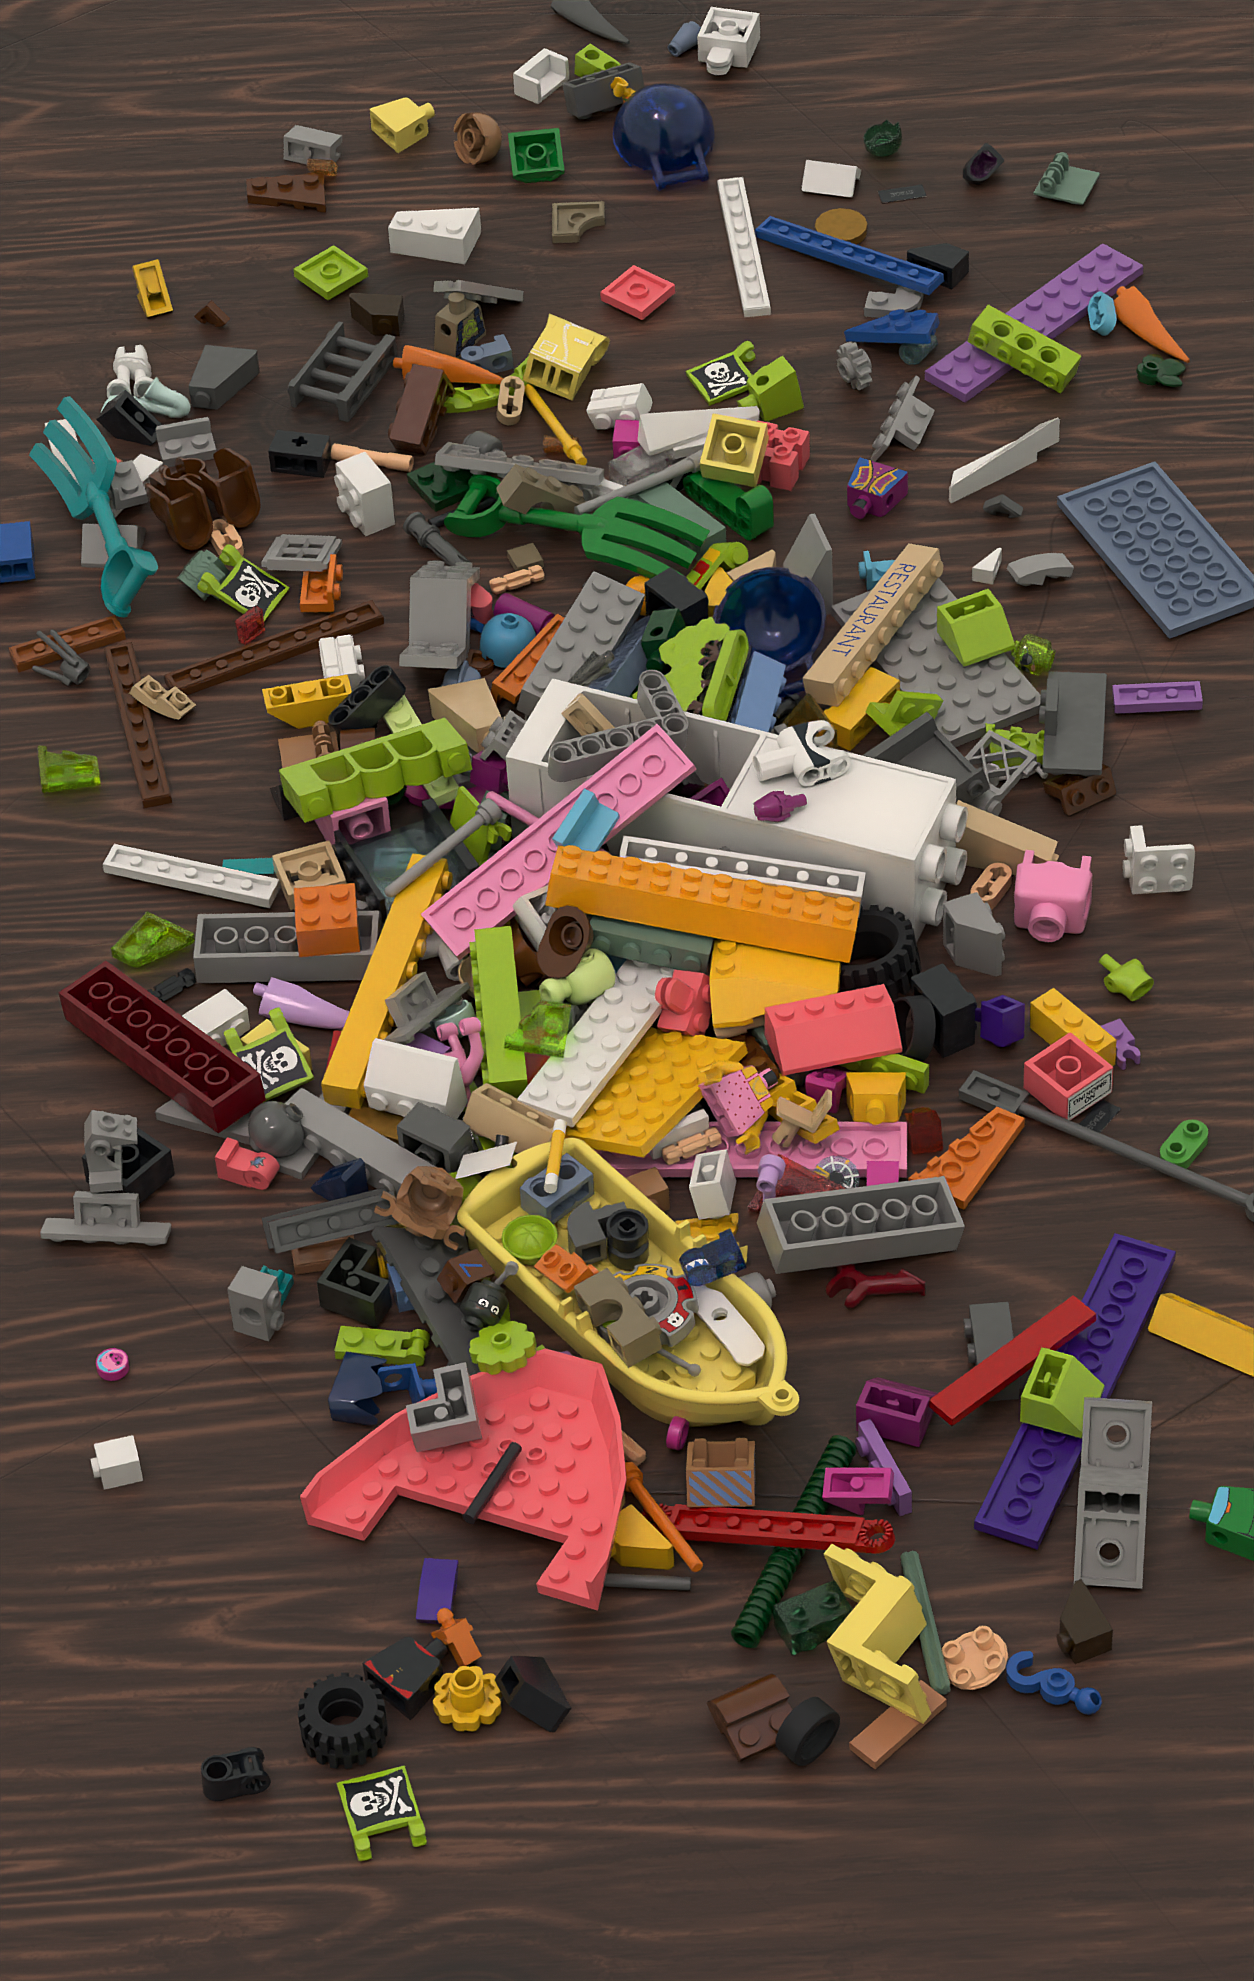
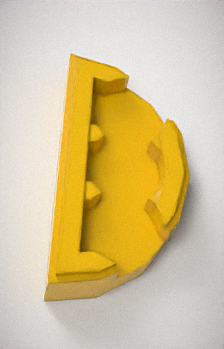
[675,1213,739,1246]

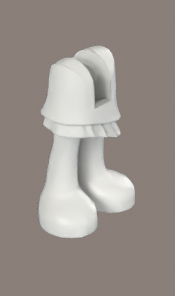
[107,345,153,400]

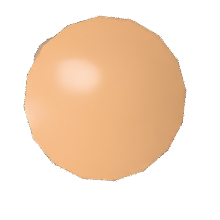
[942,1626,1008,1690]

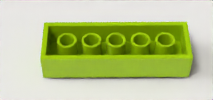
[469,926,528,1099]

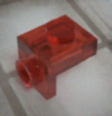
[904,1107,943,1154]

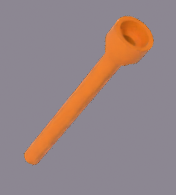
[625,1462,703,1572]

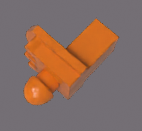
[431,1608,482,1667]

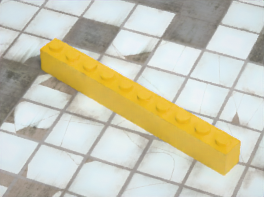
[321,853,453,1109]

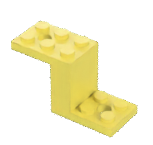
[824,1544,931,1724]

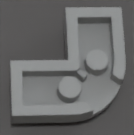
[864,285,924,318]

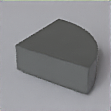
[983,494,1023,518]

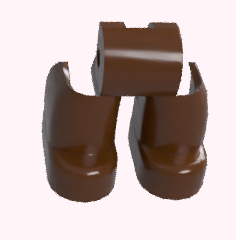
[144,447,261,550]

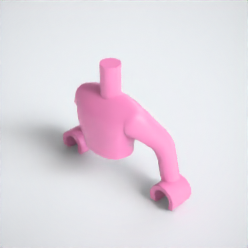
[436,1017,484,1107]

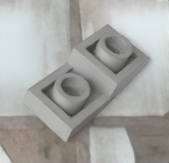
[1007,553,1074,586]

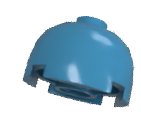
[479,613,536,668]

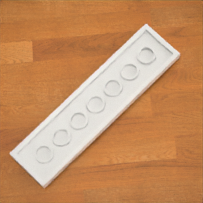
[517,959,676,1128]

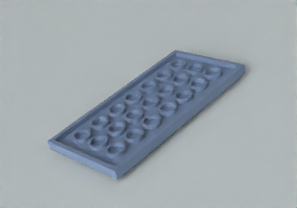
[1057,461,1254,639]

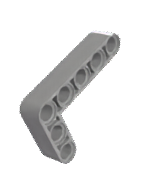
[547,670,689,782]

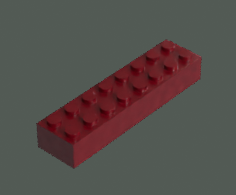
[58,961,266,1134]

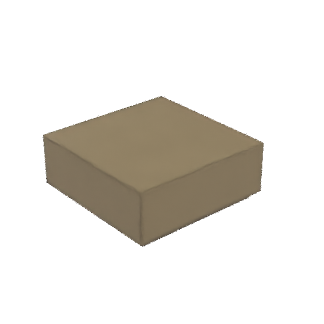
[507,543,544,571]

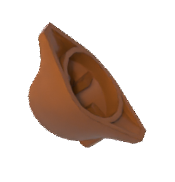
[510,916,545,987]

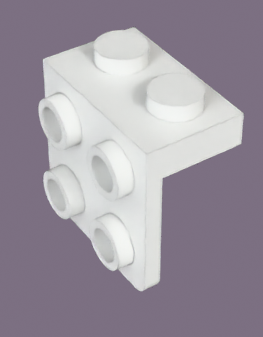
[1123,825,1195,894]

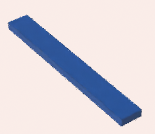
[755,216,944,295]

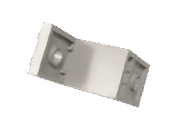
[399,561,480,669]
[1074,1397,1152,1589]

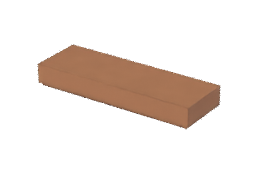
[849,1680,947,1769]

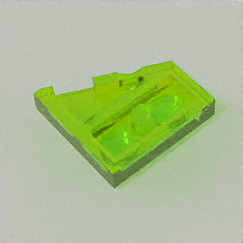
[37,745,101,793]
[111,911,195,968]
[504,1000,571,1058]

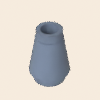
[667,21,701,57]

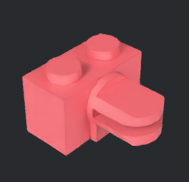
[655,969,712,1036]

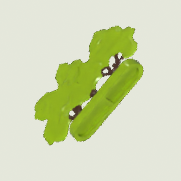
[632,617,749,722]

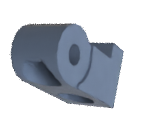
[461,334,514,373]

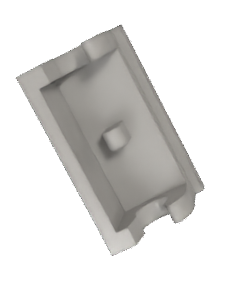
[284,125,342,170]

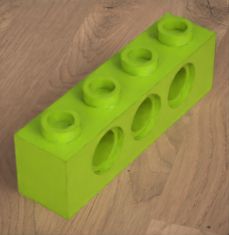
[967,305,1082,393]

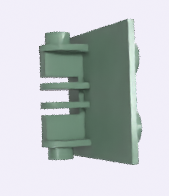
[1033,152,1100,205]

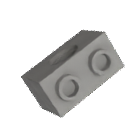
[227,1266,284,1342]

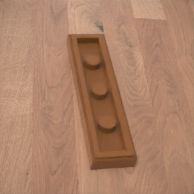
[8,615,126,673]

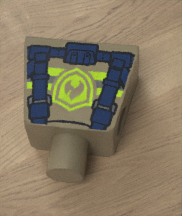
[434,292,486,359]

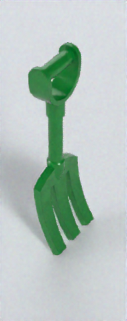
[444,474,710,579]

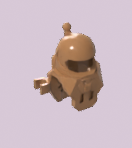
[374,1166,466,1250]

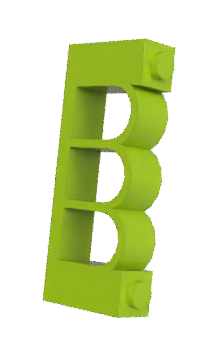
[279,717,472,823]

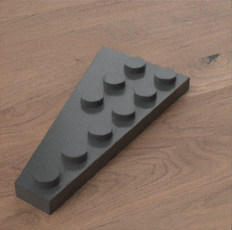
[371,1226,485,1376]

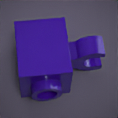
[975,995,1025,1047]

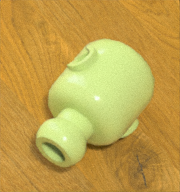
[539,948,616,1007]

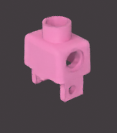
[1014,850,1092,942]

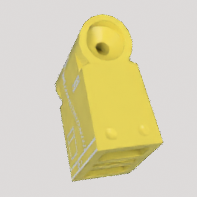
[523,313,610,401]

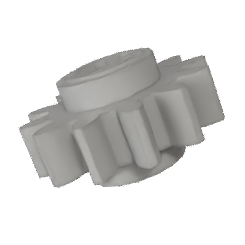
[836,341,872,390]

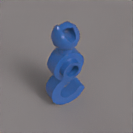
[1006,1651,1102,1715]

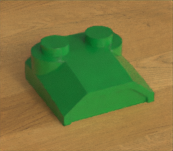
[508,128,565,183]

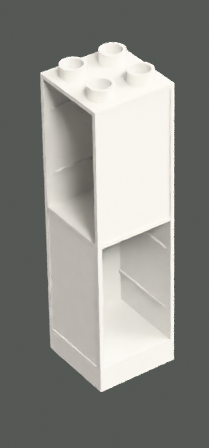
[506,678,968,943]

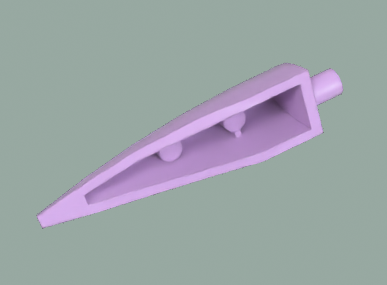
[253,977,349,1030]

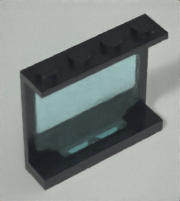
[332,798,480,923]

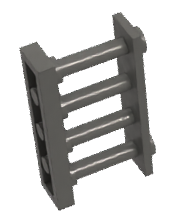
[288,321,398,422]
[261,1187,399,1254]

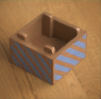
[686,1438,756,1507]

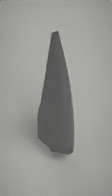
[551,0,630,44]

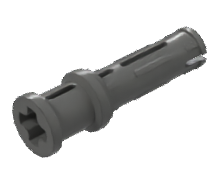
[403,512,471,566]

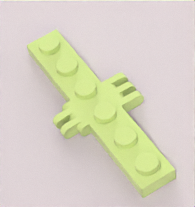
[383,695,459,806]

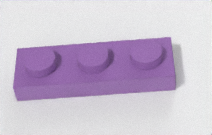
[1112,681,1203,713]
[855,1419,912,1517]

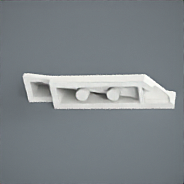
[637,406,760,460]
[949,418,1060,503]

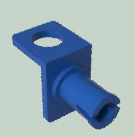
[377,1363,437,1404]

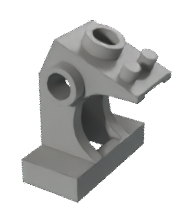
[84,1110,137,1193]

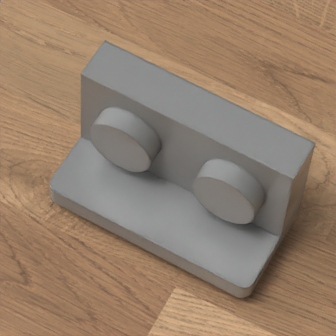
[155,417,217,467]
[107,460,148,510]
[480,710,526,761]

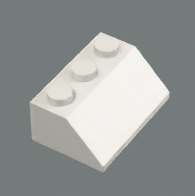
[364,1038,468,1119]

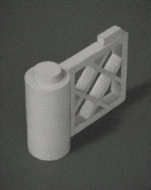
[965,730,1038,816]

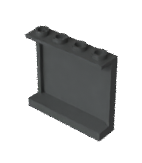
[862,712,990,804]

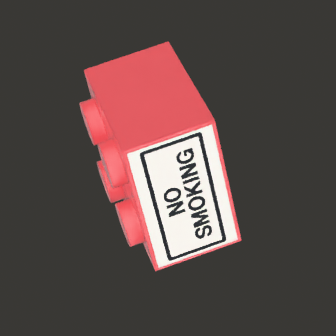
[1023,1032,1113,1120]

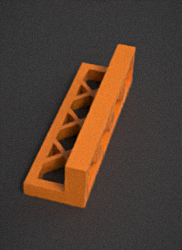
[491,613,564,706]

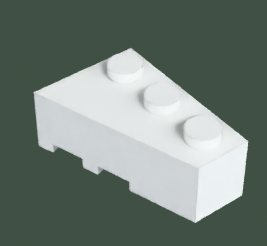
[388,208,481,265]

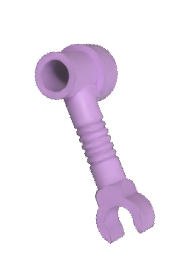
[756,1154,786,1201]

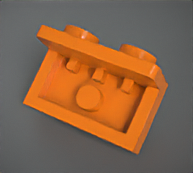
[300,554,343,613]
[534,1244,599,1293]

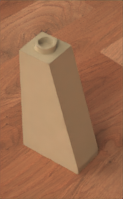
[428,678,502,753]
[956,800,1059,875]

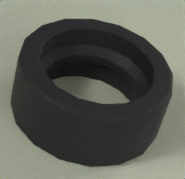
[776,1697,840,1766]

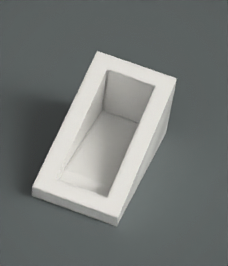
[972,548,1002,585]

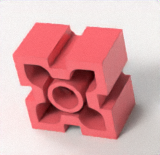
[757,420,810,491]

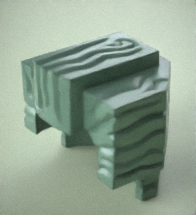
[176,549,230,601]

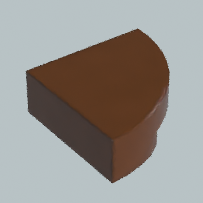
[194,300,230,327]

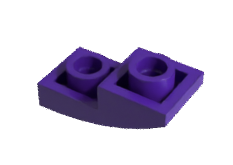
[416,1558,459,1624]

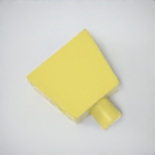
[370,98,435,153]

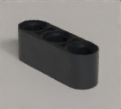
[328,665,406,736]

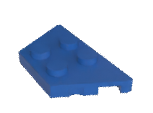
[844,309,940,344]

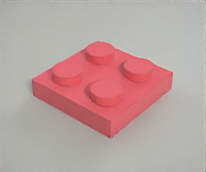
[600,265,675,320]

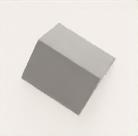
[81,524,146,568]

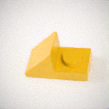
[132,259,173,318]

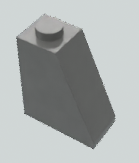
[189,345,260,410]

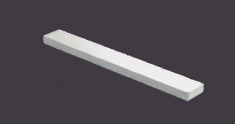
[717,177,771,318]

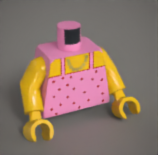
[698,1061,778,1155]

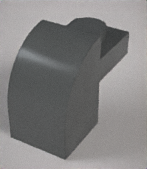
[567,1201,627,1265]

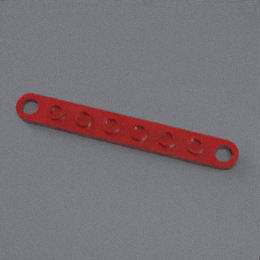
[641,1503,896,1554]

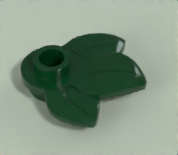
[1136,354,1186,387]

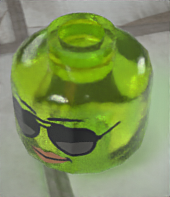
[1011,634,1056,675]

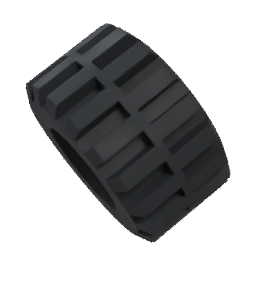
[298,1673,388,1769]

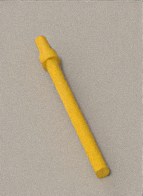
[524,384,587,465]

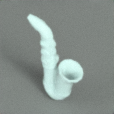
[101,377,191,418]

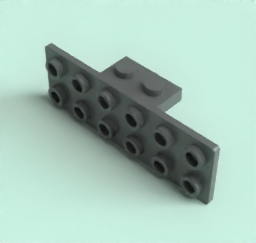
[1039,671,1107,776]

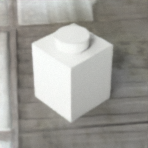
[90,1435,143,1490]

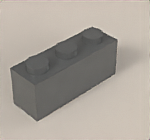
[562,62,646,119]
[963,1302,1020,1401]

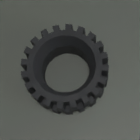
[839,905,921,1002]

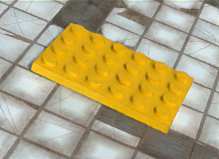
[564,1027,748,1158]

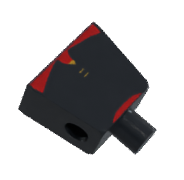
[362,1637,448,1720]

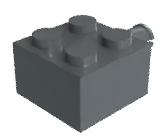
[397,1102,491,1178]

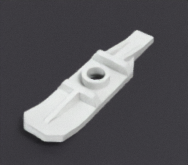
[685,1270,765,1366]

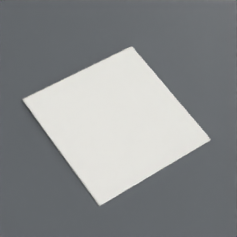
[455,1142,517,1179]

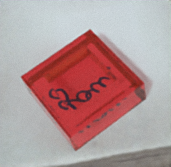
[235,605,265,645]

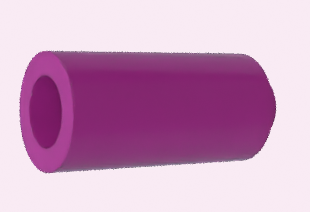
[493,593,555,635]

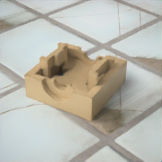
[272,840,347,910]

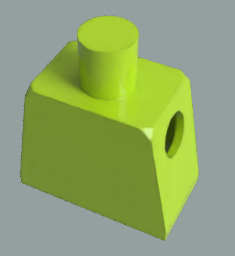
[737,356,804,421]

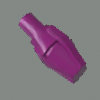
[753,791,807,822]

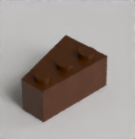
[388,364,456,455]

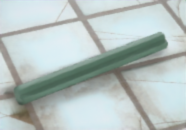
[900,1551,951,1695]

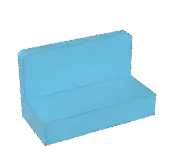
[552,788,620,852]

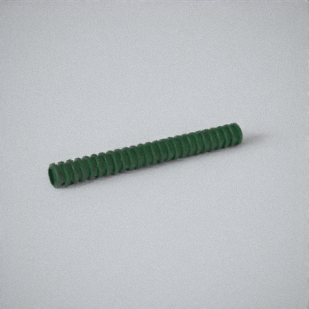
[731,1435,857,1648]

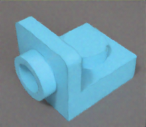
[858,551,895,590]

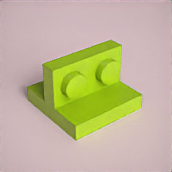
[865,691,944,736]

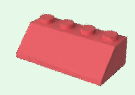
[764,984,902,1076]

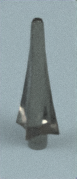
[568,650,615,686]

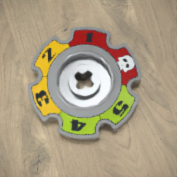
[596,1264,699,1347]

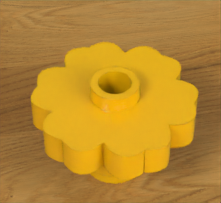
[433,1666,503,1731]

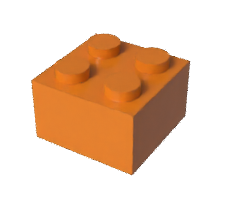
[294,883,360,957]

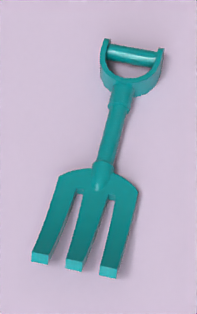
[29,396,158,618]

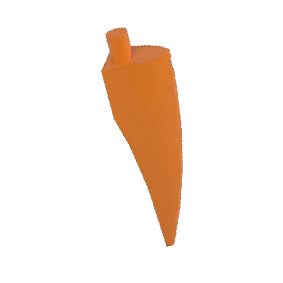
[1114,286,1190,363]
[393,345,504,385]

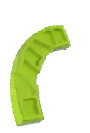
[443,355,536,413]

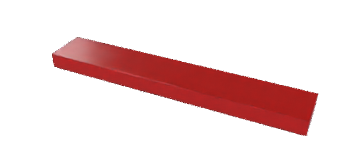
[929,1295,1096,1426]

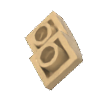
[129,675,196,720]

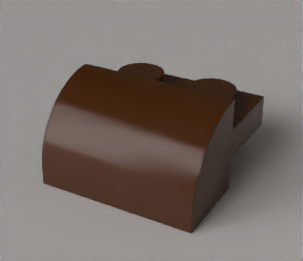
[707,1673,792,1762]

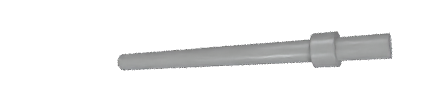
[574,454,702,515]

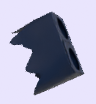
[328,1351,391,1426]

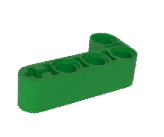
[683,471,774,541]

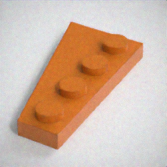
[908,1107,1025,1210]

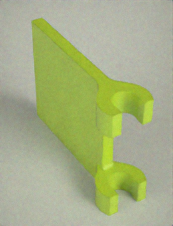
[450,786,512,866]

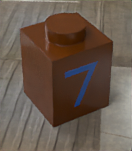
[437,1249,495,1304]

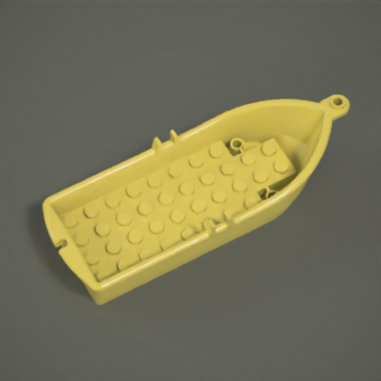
[457,1138,799,1427]

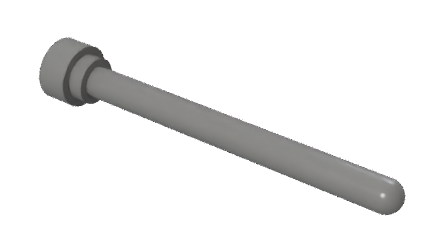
[385,798,503,897]

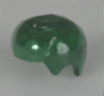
[863,120,902,157]

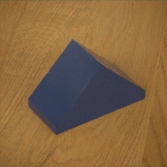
[310,1158,368,1201]

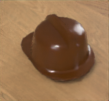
[537,905,594,979]

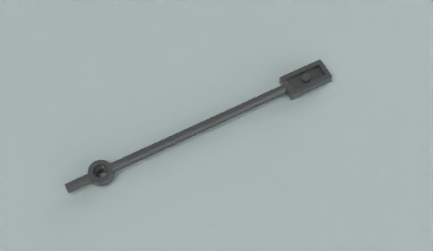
[959,1070,1254,1222]

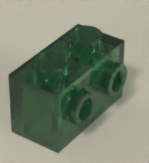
[773,1580,853,1656]

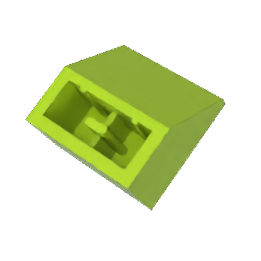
[937,589,1015,667]
[1020,1347,1105,1438]

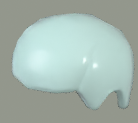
[429,1000,476,1039]

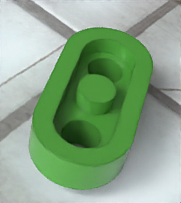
[1160,1120,1208,1169]

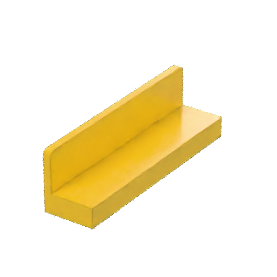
[1148,1293,1254,1377]

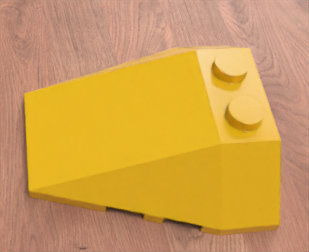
[709,940,841,1028]

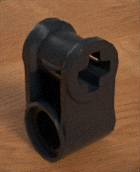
[201,1747,271,1801]

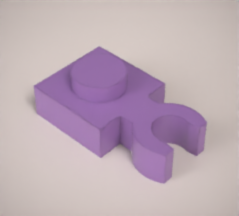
[1101,1019,1140,1070]

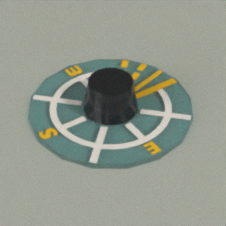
[812,1156,859,1192]

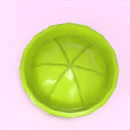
[501,1215,558,1265]

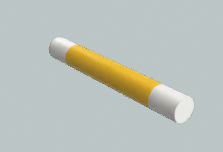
[544,1119,567,1193]

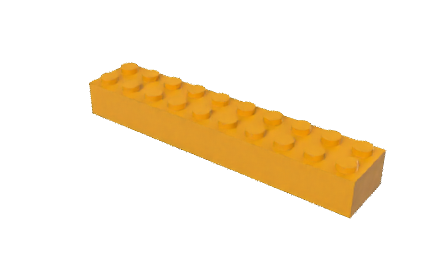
[545,845,860,963]

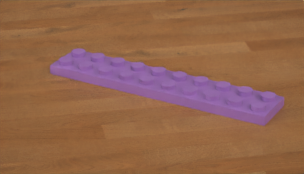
[925,243,1143,403]

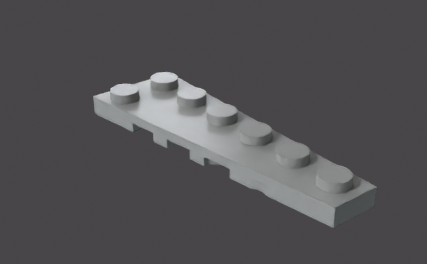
[435,442,604,489]

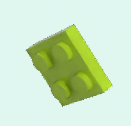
[293,245,368,300]

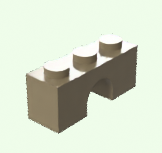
[496,464,585,532]
[574,1268,662,1368]

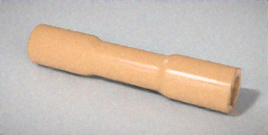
[331,443,414,472]

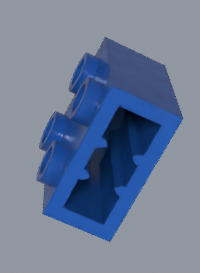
[0,521,36,583]

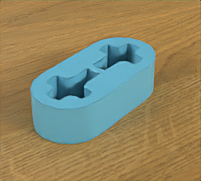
[1088,291,1117,336]

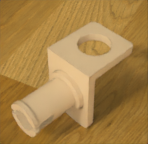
[772,1089,832,1147]

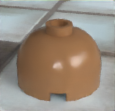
[454,112,502,165]

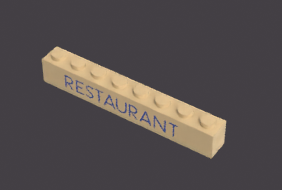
[803,543,943,707]

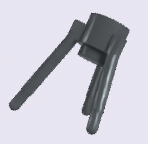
[32,629,91,686]

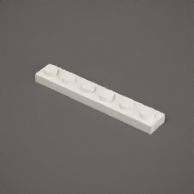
[103,844,281,908]

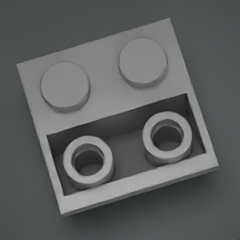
[943,892,1005,976]

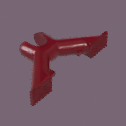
[825,1264,925,1308]

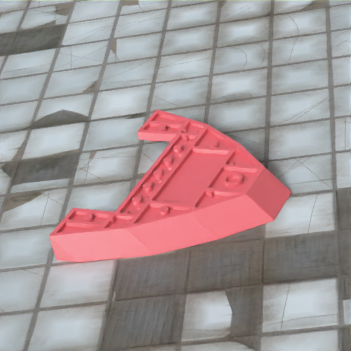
[300,1348,627,1611]

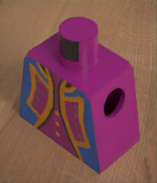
[847,457,908,519]

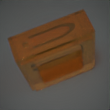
[307,159,338,176]

